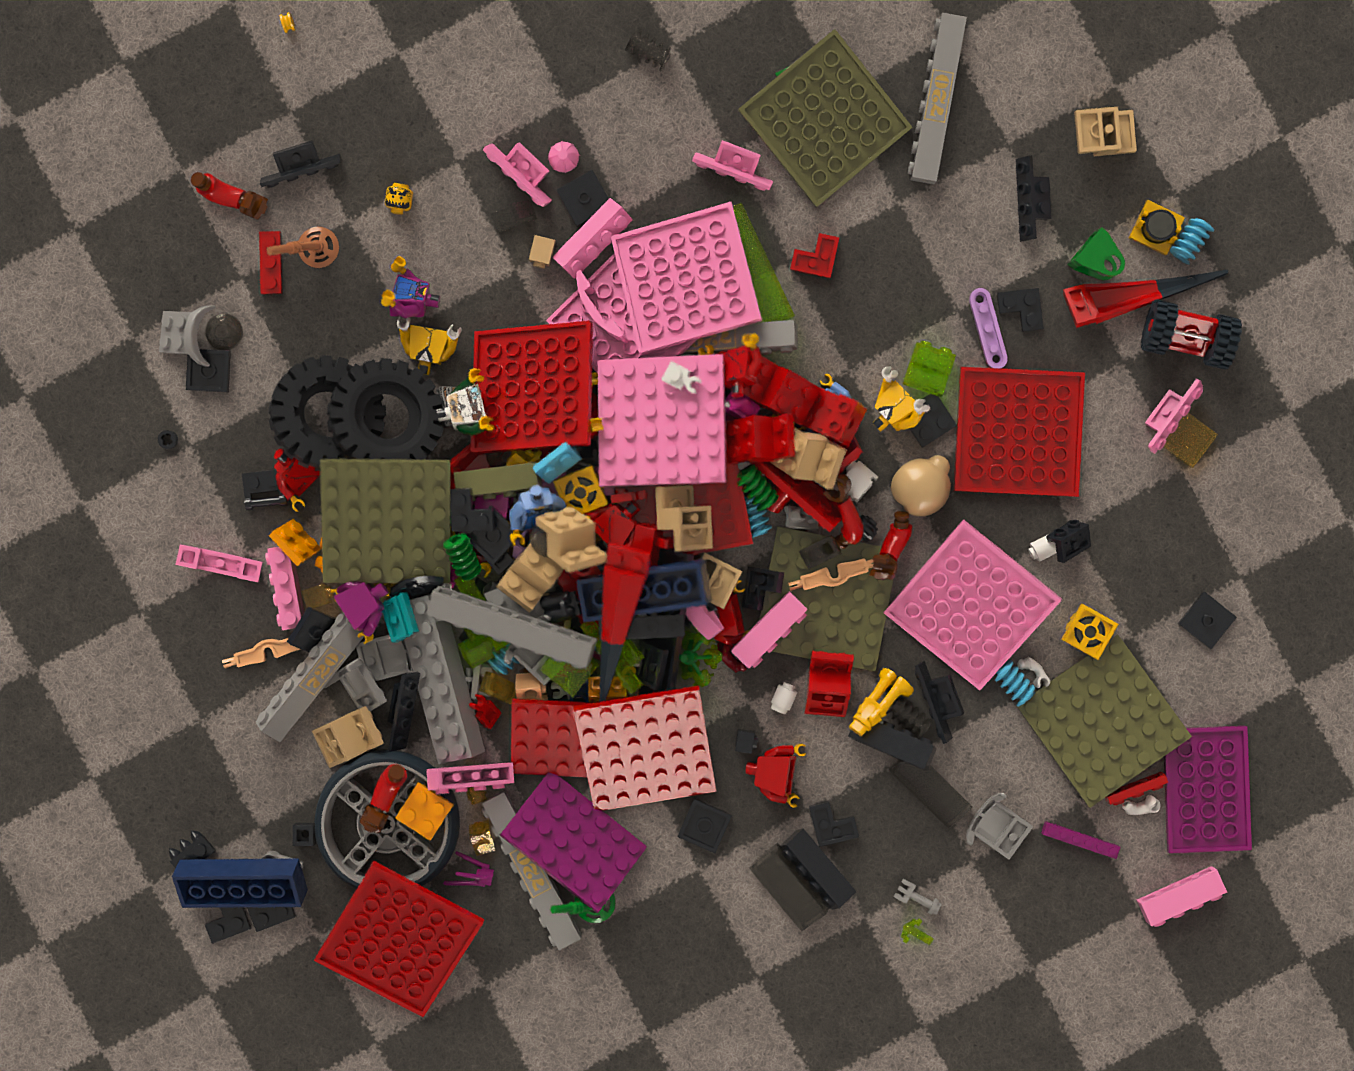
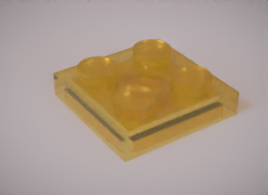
[1163,413,1218,468]

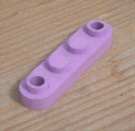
[969,288,1007,368]

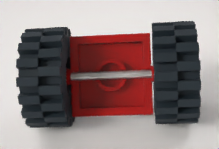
[1141,299,1242,370]

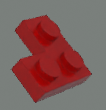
[790,233,839,279]

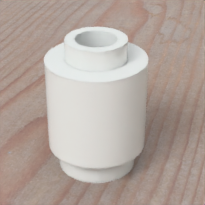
[1028,535,1056,562]
[771,682,798,714]

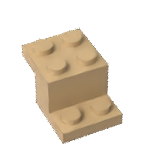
[1074,107,1137,156]
[770,428,846,489]
[656,485,713,551]
[536,507,606,572]
[496,530,564,613]
[693,553,743,609]
[312,706,384,768]

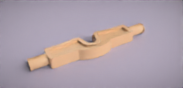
[788,558,874,591]
[222,638,301,668]

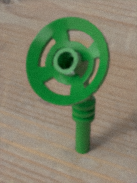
[550,894,616,923]

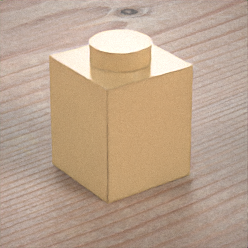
[529,235,556,269]

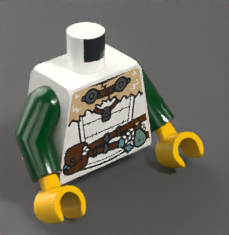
[437,368,493,436]

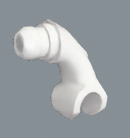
[1017,657,1050,688]
[1122,795,1161,815]

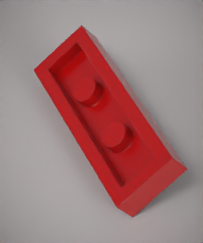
[259,231,282,294]
[1105,771,1169,805]

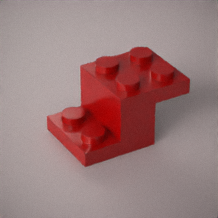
[744,356,821,426]
[726,413,795,464]
[804,651,854,717]

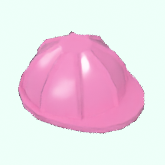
[548,141,580,173]

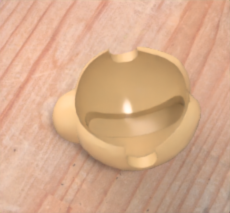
[891,455,951,516]

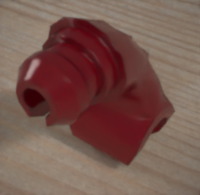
[715,642,747,673]

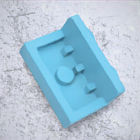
[533,442,582,484]

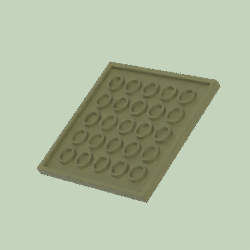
[738,29,913,207]
[320,459,450,583]
[759,526,894,672]
[1016,634,1192,808]

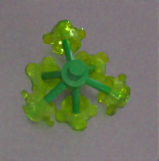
[680,628,722,687]

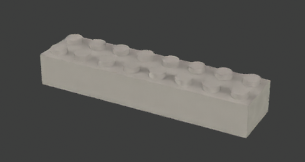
[405,594,485,764]

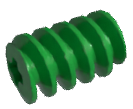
[737,464,779,511]
[443,534,482,581]

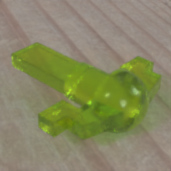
[901,918,934,945]

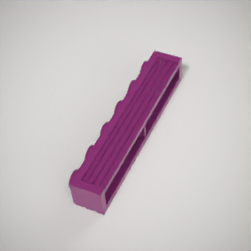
[1041,821,1120,859]

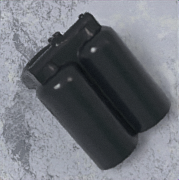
[540,590,582,624]

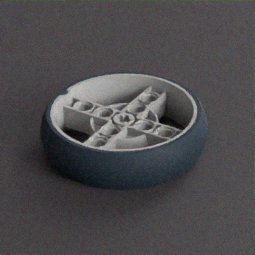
[315,750,460,889]

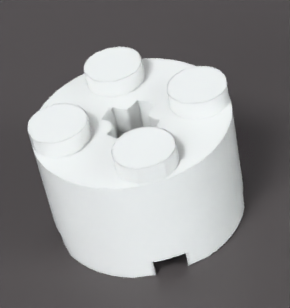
[833,461,878,502]

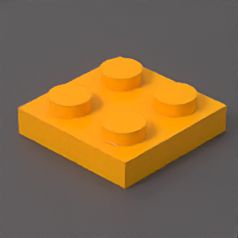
[269,519,322,566]
[395,782,454,841]

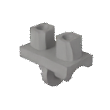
[784,506,818,530]
[465,660,494,699]

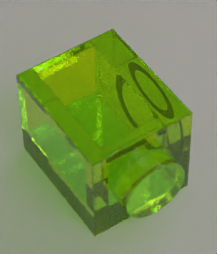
[458,634,494,669]

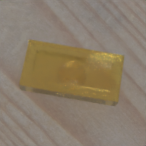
[479,671,516,705]

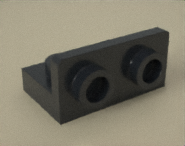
[1046,520,1091,563]

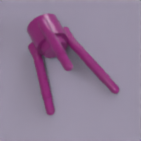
[443,851,494,887]

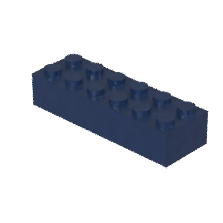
[576,559,712,622]
[172,858,308,908]

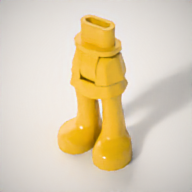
[849,668,914,736]

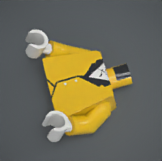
[397,316,462,375]
[873,366,930,432]

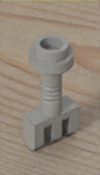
[894,878,942,915]

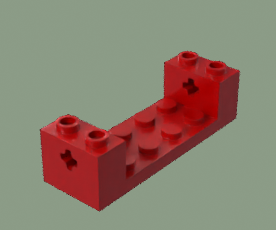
[751,387,867,447]

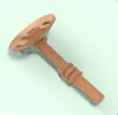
[267,227,339,268]

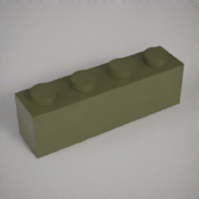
[454,462,543,502]

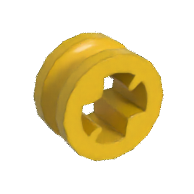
[279,12,296,33]

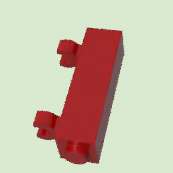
[632,523,674,567]

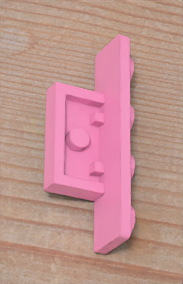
[692,140,773,191]
[483,142,552,207]
[1145,379,1203,454]

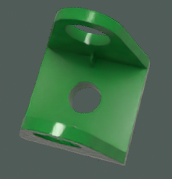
[1067,227,1125,281]

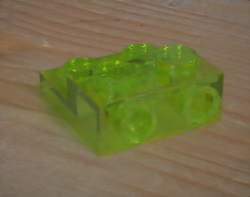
[902,341,956,397]

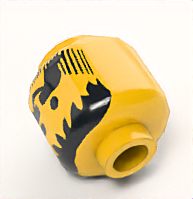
[385,183,413,215]

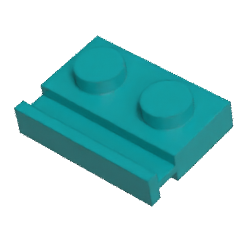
[382,592,419,643]

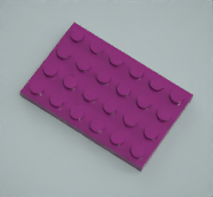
[1164,726,1252,853]
[500,772,647,913]

